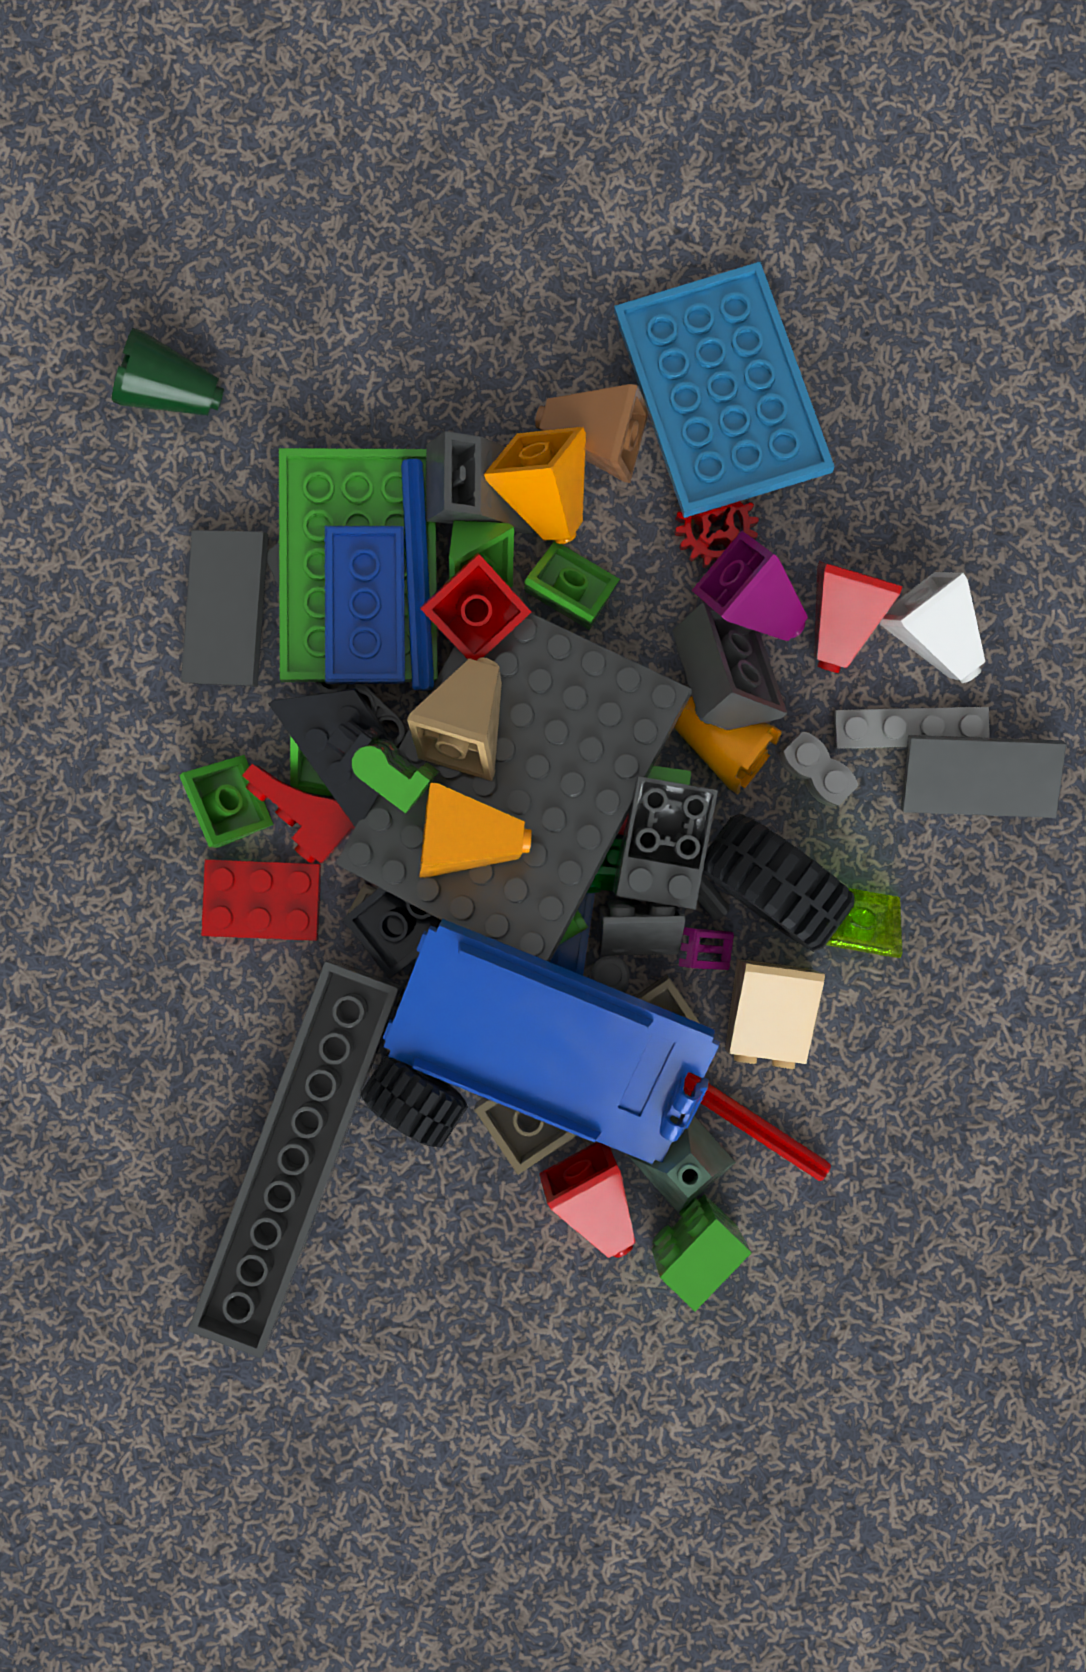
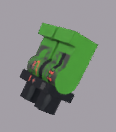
[326,720,440,813]

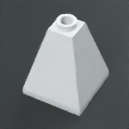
[879,572,985,683]

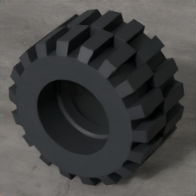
[360,1053,468,1148]

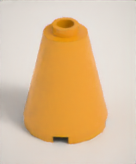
[674,696,782,795]

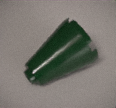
[112,328,224,416]

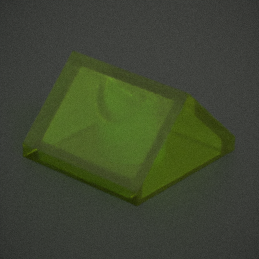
[826,888,903,958]

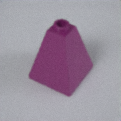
[691,531,808,641]

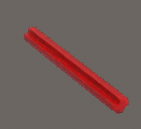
[684,1072,831,1181]

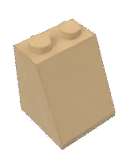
[725,959,825,1069]

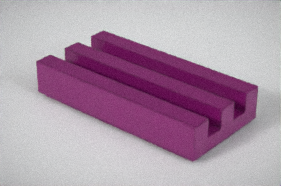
[678,927,734,970]

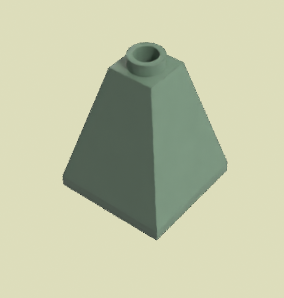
[628,1115,736,1213]

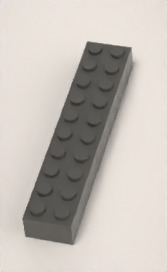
[188,959,402,1358]

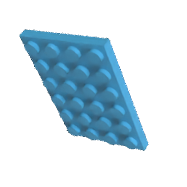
[614,262,835,518]

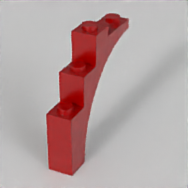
[242,764,355,864]

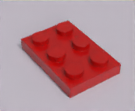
[201,859,321,941]

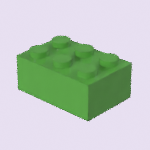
[652,1194,752,1311]

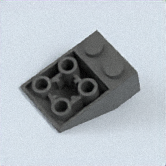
[426,431,534,534]
[612,776,718,909]
[599,898,685,956]

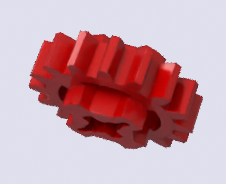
[674,501,759,569]

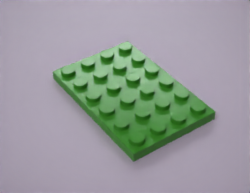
[279,448,438,682]

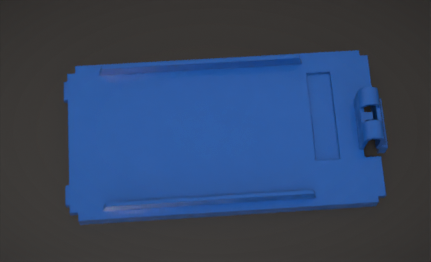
[383,918,720,1164]

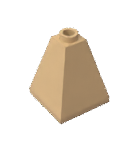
[407,658,502,781]

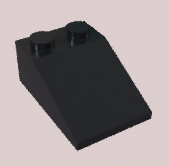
[342,888,441,979]

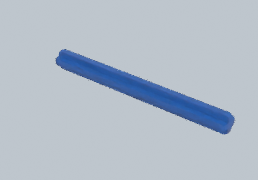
[401,459,434,691]

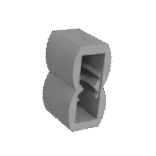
[777,732,858,807]

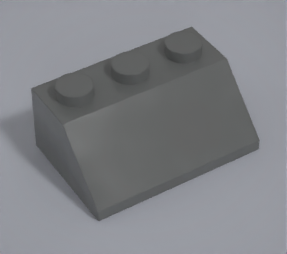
[672,602,788,730]

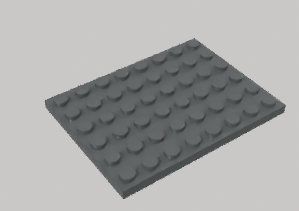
[335,613,692,962]

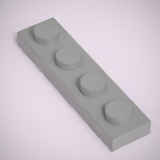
[834,707,990,749]

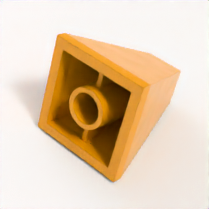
[484,426,586,544]
[419,783,532,878]

